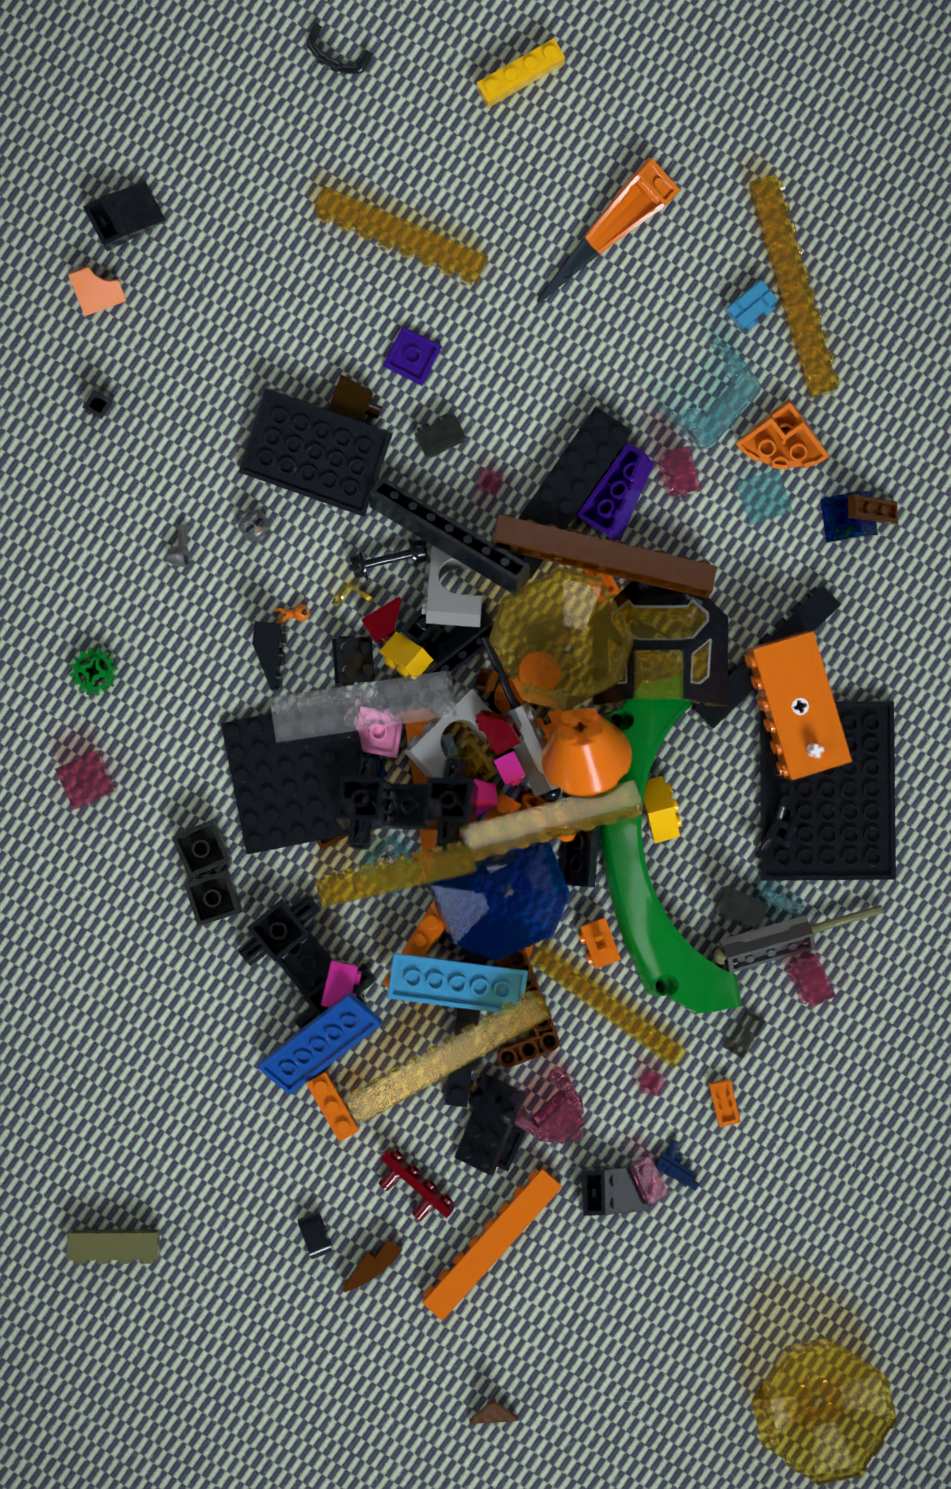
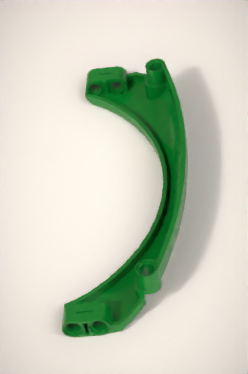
[599,675,742,1014]

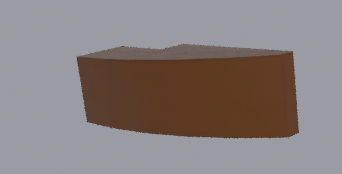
[342,1236,403,1293]

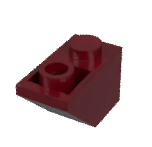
[475,709,524,755]

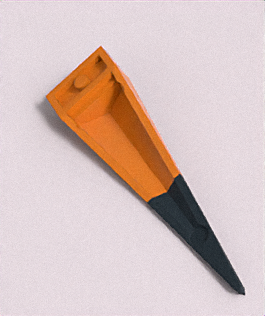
[537,158,680,303]

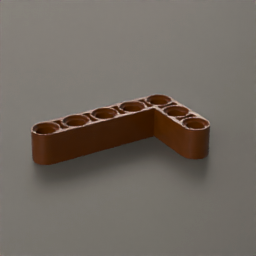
[497,946,560,1068]

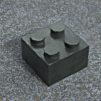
[172,819,233,878]
[184,869,243,926]

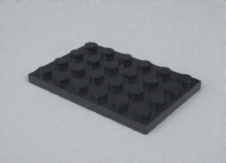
[239,387,393,517]

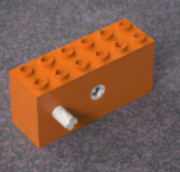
[744,631,852,780]

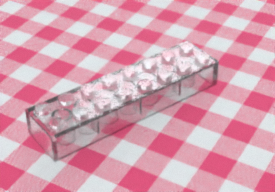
[270,671,457,742]

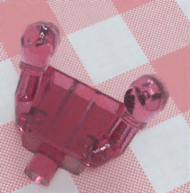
[514,1067,585,1144]

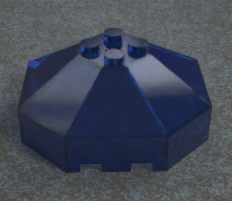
[426,818,570,961]

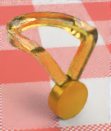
[332,582,374,606]

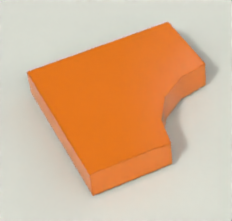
[68,266,126,316]

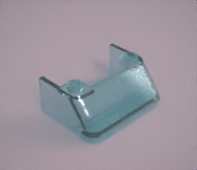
[656,338,761,450]

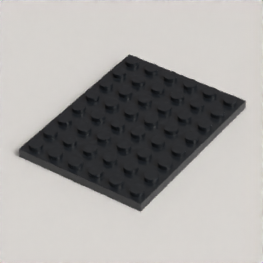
[759,701,896,881]

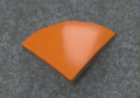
[736,398,830,470]

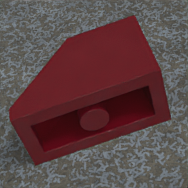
[361,597,402,644]

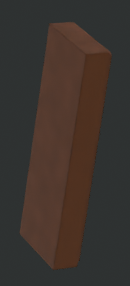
[848,494,898,525]

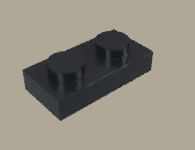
[497,1124,527,1172]

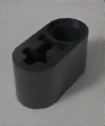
[298,1211,333,1259]

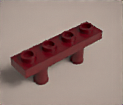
[378,1147,455,1221]

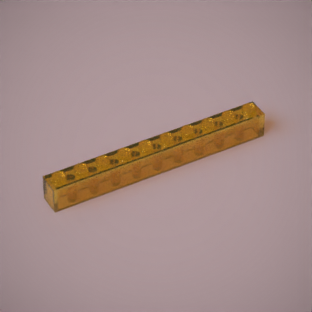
[748,174,840,399]
[345,991,552,1124]

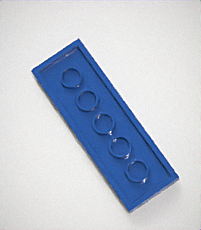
[257,991,382,1095]

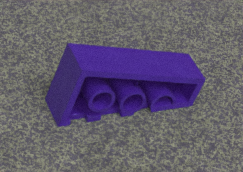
[576,443,654,541]

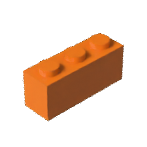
[306,1069,360,1142]

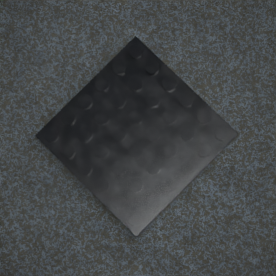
[221,697,374,854]

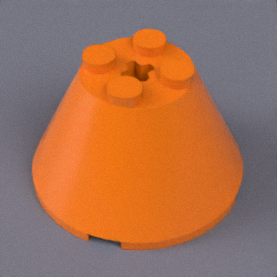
[541,708,632,796]

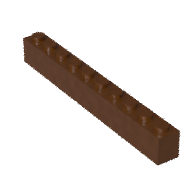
[491,514,717,598]

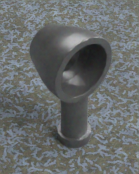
[167,525,189,567]

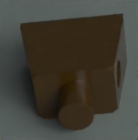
[328,375,382,421]

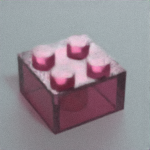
[658,445,701,500]
[55,751,117,810]
[786,952,836,1008]

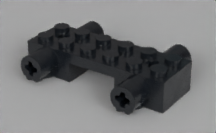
[335,757,478,852]
[237,893,377,1029]

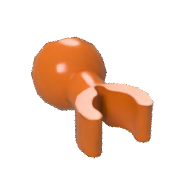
[274,604,310,624]

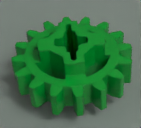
[69,647,119,696]

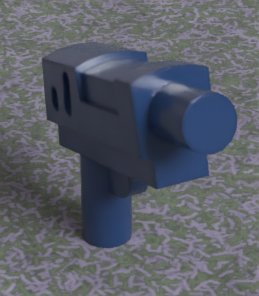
[653,1139,700,1191]

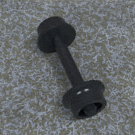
[348,538,427,580]

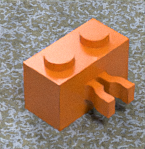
[577,917,621,969]

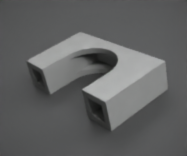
[422,545,482,627]
[404,689,492,778]

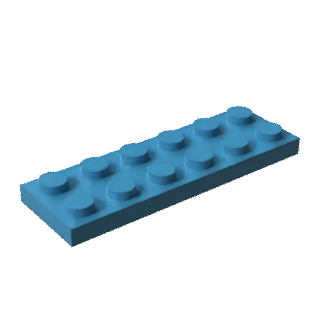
[387,952,528,1016]

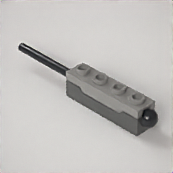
[481,635,561,800]

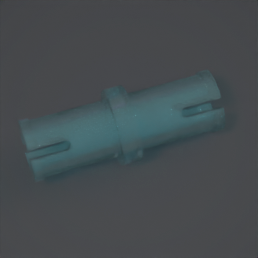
[758,886,805,917]

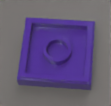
[383,326,442,387]

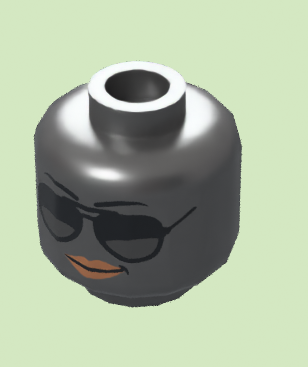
[238,509,271,543]

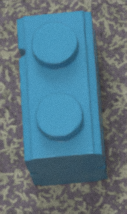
[725,279,777,331]

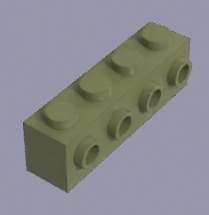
[67,1229,160,1264]

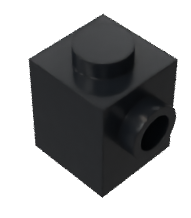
[82,383,114,419]

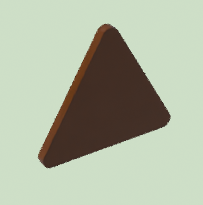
[469,1399,518,1424]

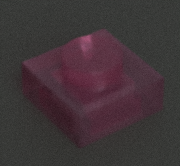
[475,468,504,497]
[638,1069,665,1097]

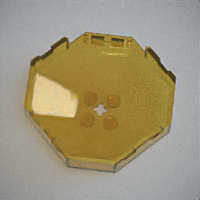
[489,567,635,712]
[752,1337,897,1486]

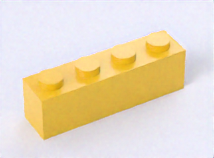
[476,38,565,109]

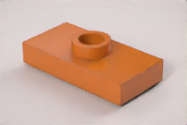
[708,1078,741,1128]

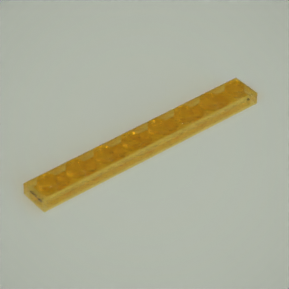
[530,944,687,1069]

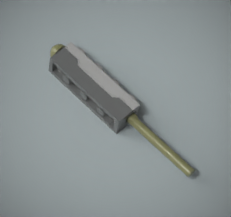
[713,905,884,973]

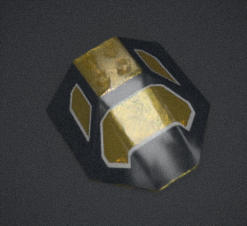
[593,581,728,706]

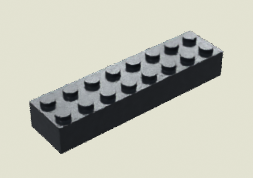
[507,406,632,580]

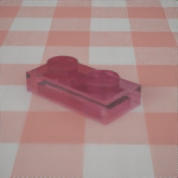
[629,1154,668,1205]

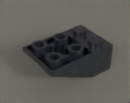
[83,181,166,251]
[252,621,288,692]
[581,1165,649,1216]

